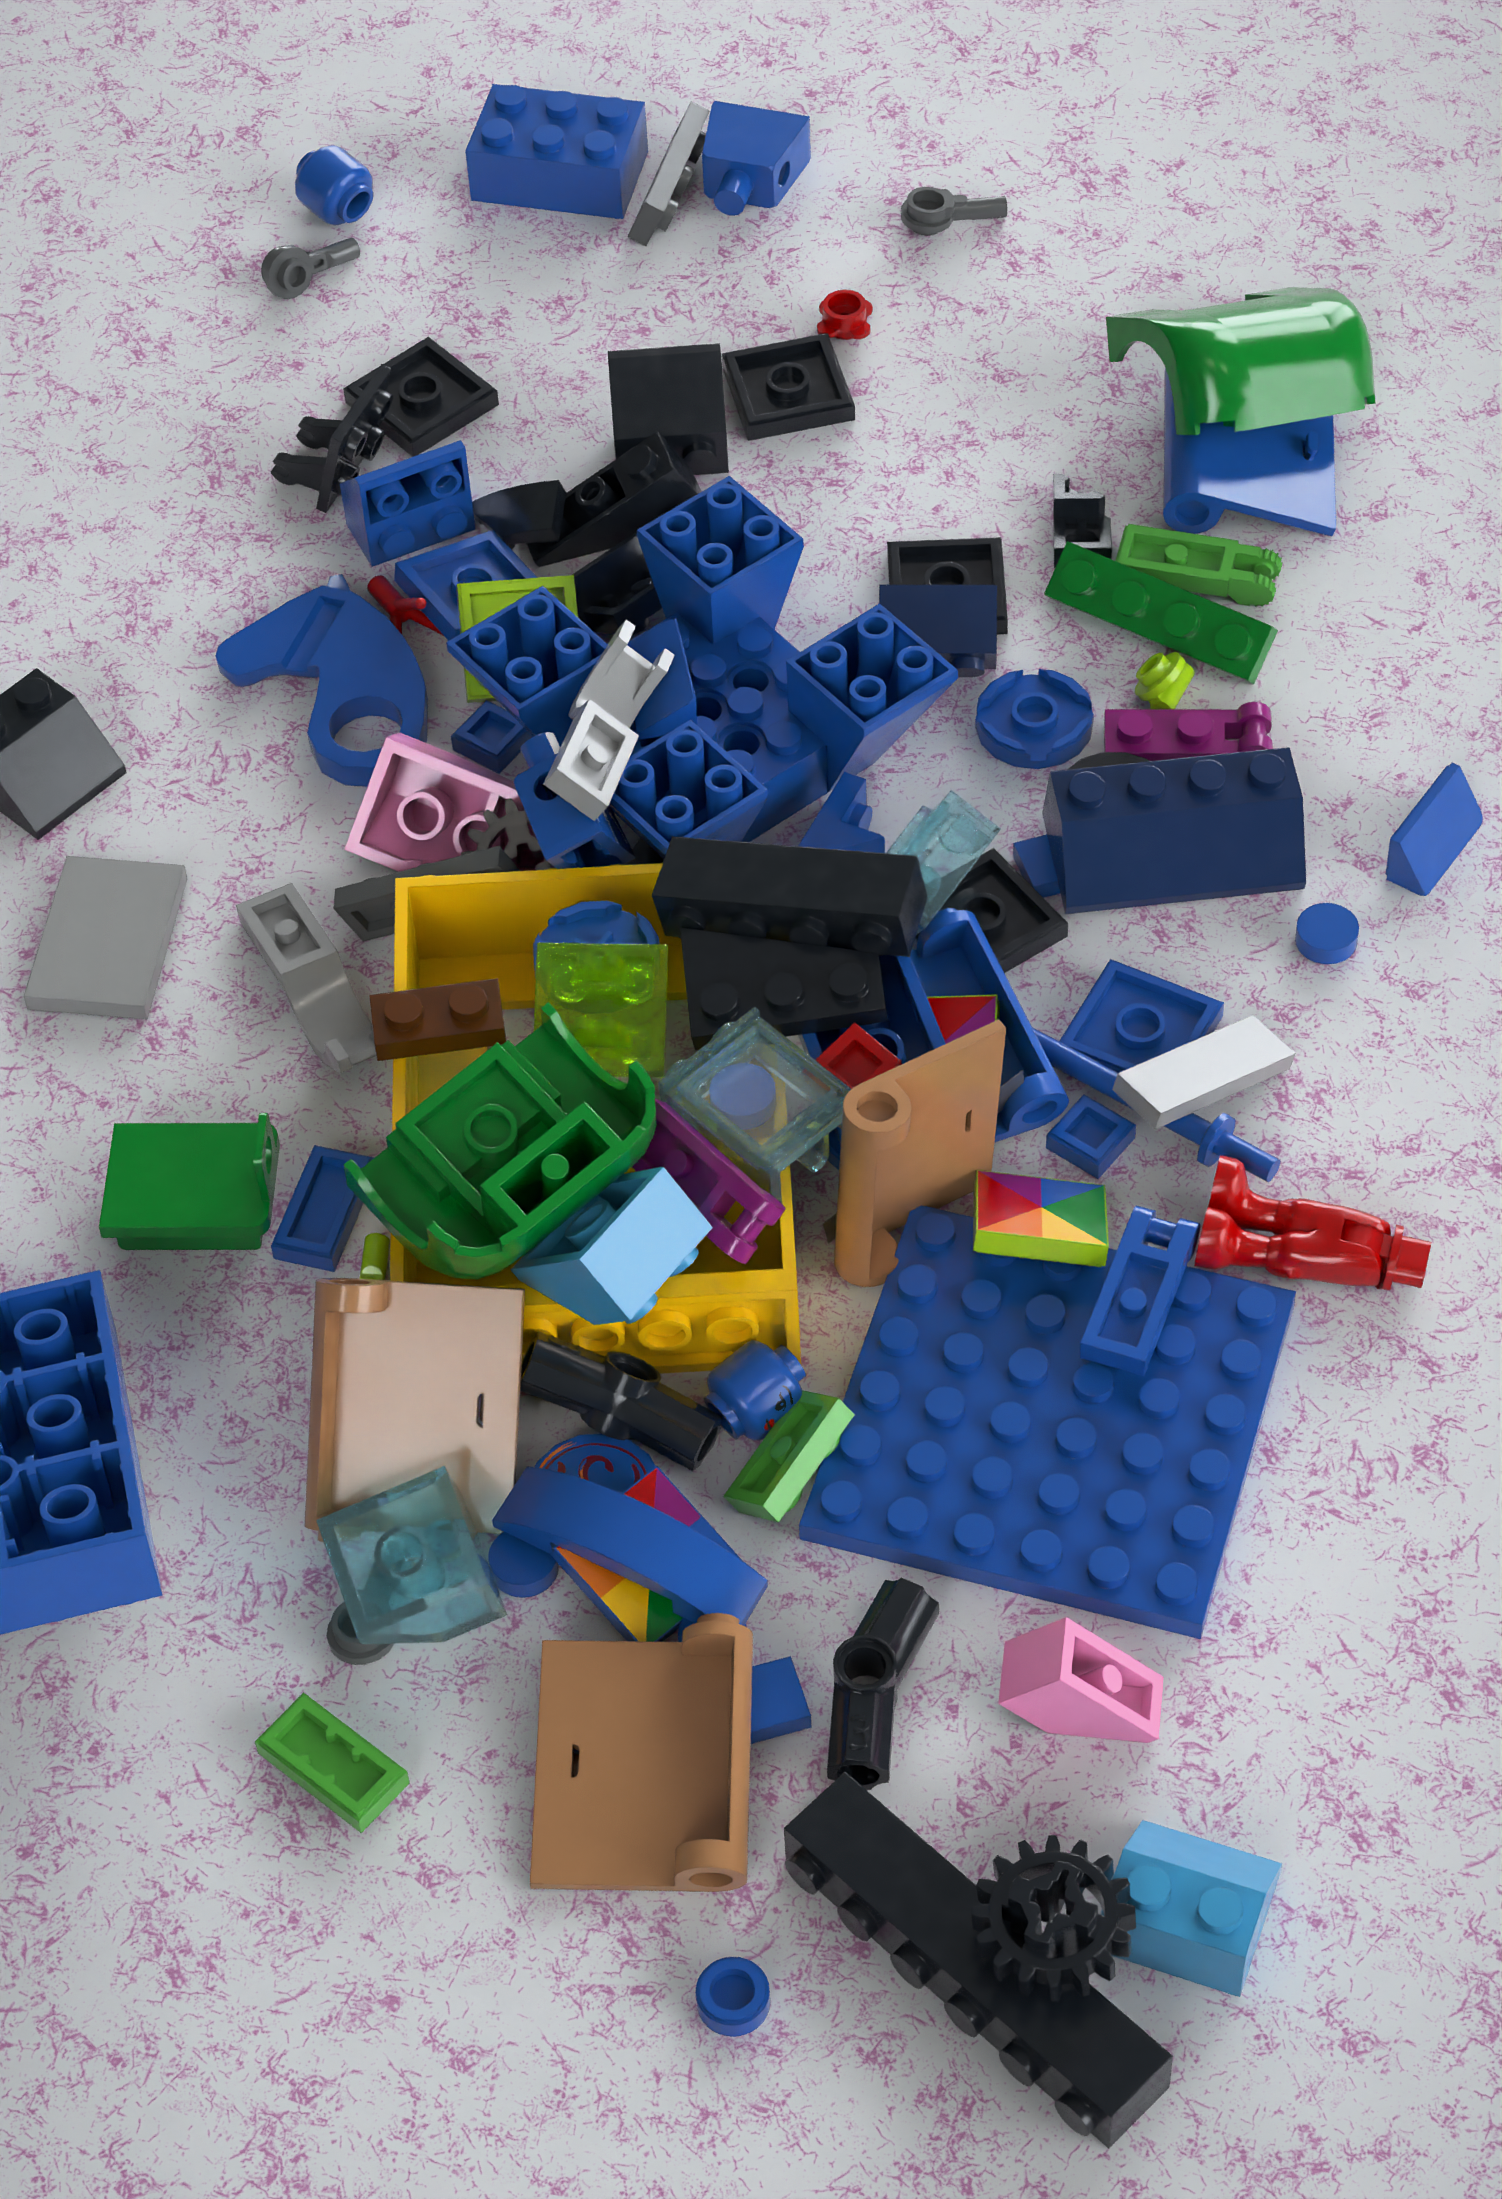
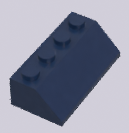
[1042,747,1306,914]

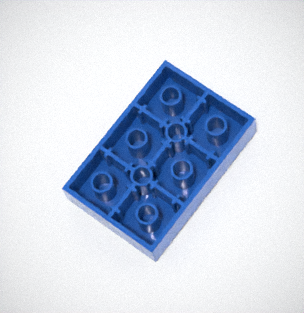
[0,1270,163,1635]

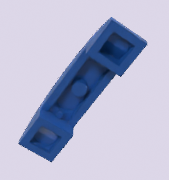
[492,1466,768,1626]

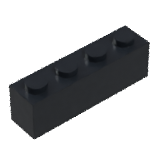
[652,836,928,957]

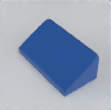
[627,618,697,740]
[1385,762,1483,896]

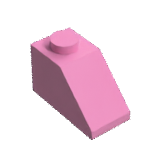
[998,1617,1164,1743]

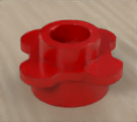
[817,289,873,340]

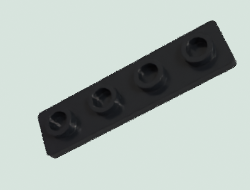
[572,497,692,635]

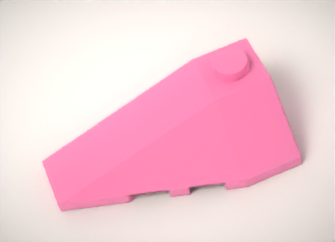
[344,732,545,872]

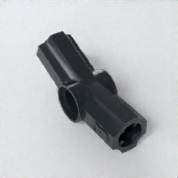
[520,1331,722,1471]
[827,1577,939,1790]

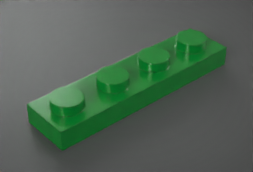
[1044,541,1278,684]

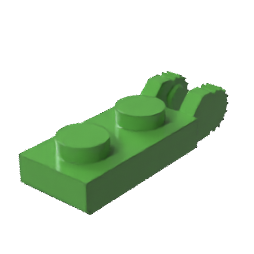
[1115,524,1283,607]

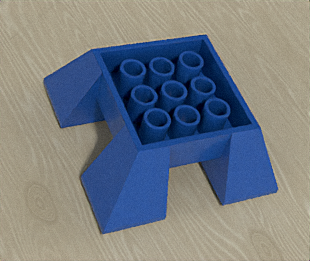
[446,476,958,859]

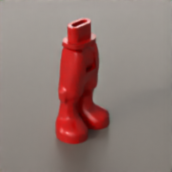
[1194,1155,1432,1291]

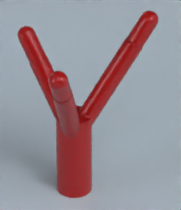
[367,575,444,636]

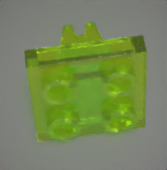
[534,943,669,1078]

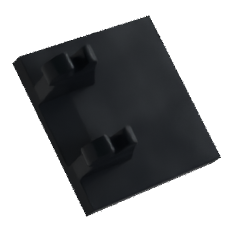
[271,364,393,513]

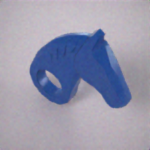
[215,574,428,787]

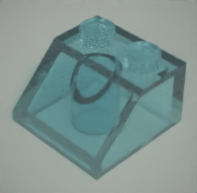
[316,1466,507,1644]

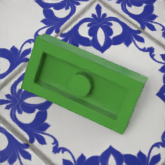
[723,1390,855,1523]

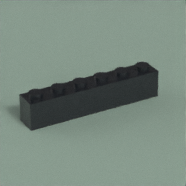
[784,1772,1173,2149]

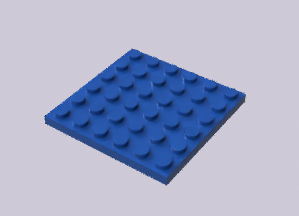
[799,1205,1296,1639]

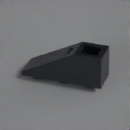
[526,431,702,567]

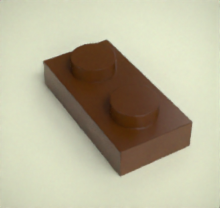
[369,978,506,1061]

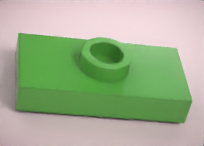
[255,1692,410,1833]

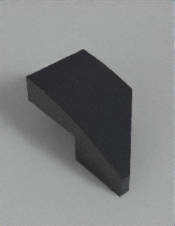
[1053,474,1112,568]
[472,480,566,550]

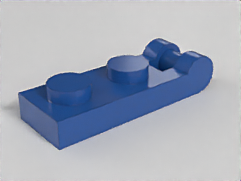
[1080,1205,1200,1376]

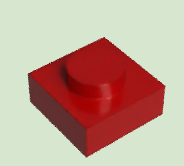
[809,1023,902,1104]

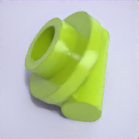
[1135,652,1195,709]

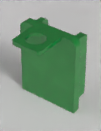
[99,1113,280,1250]

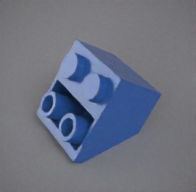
[340,440,476,567]

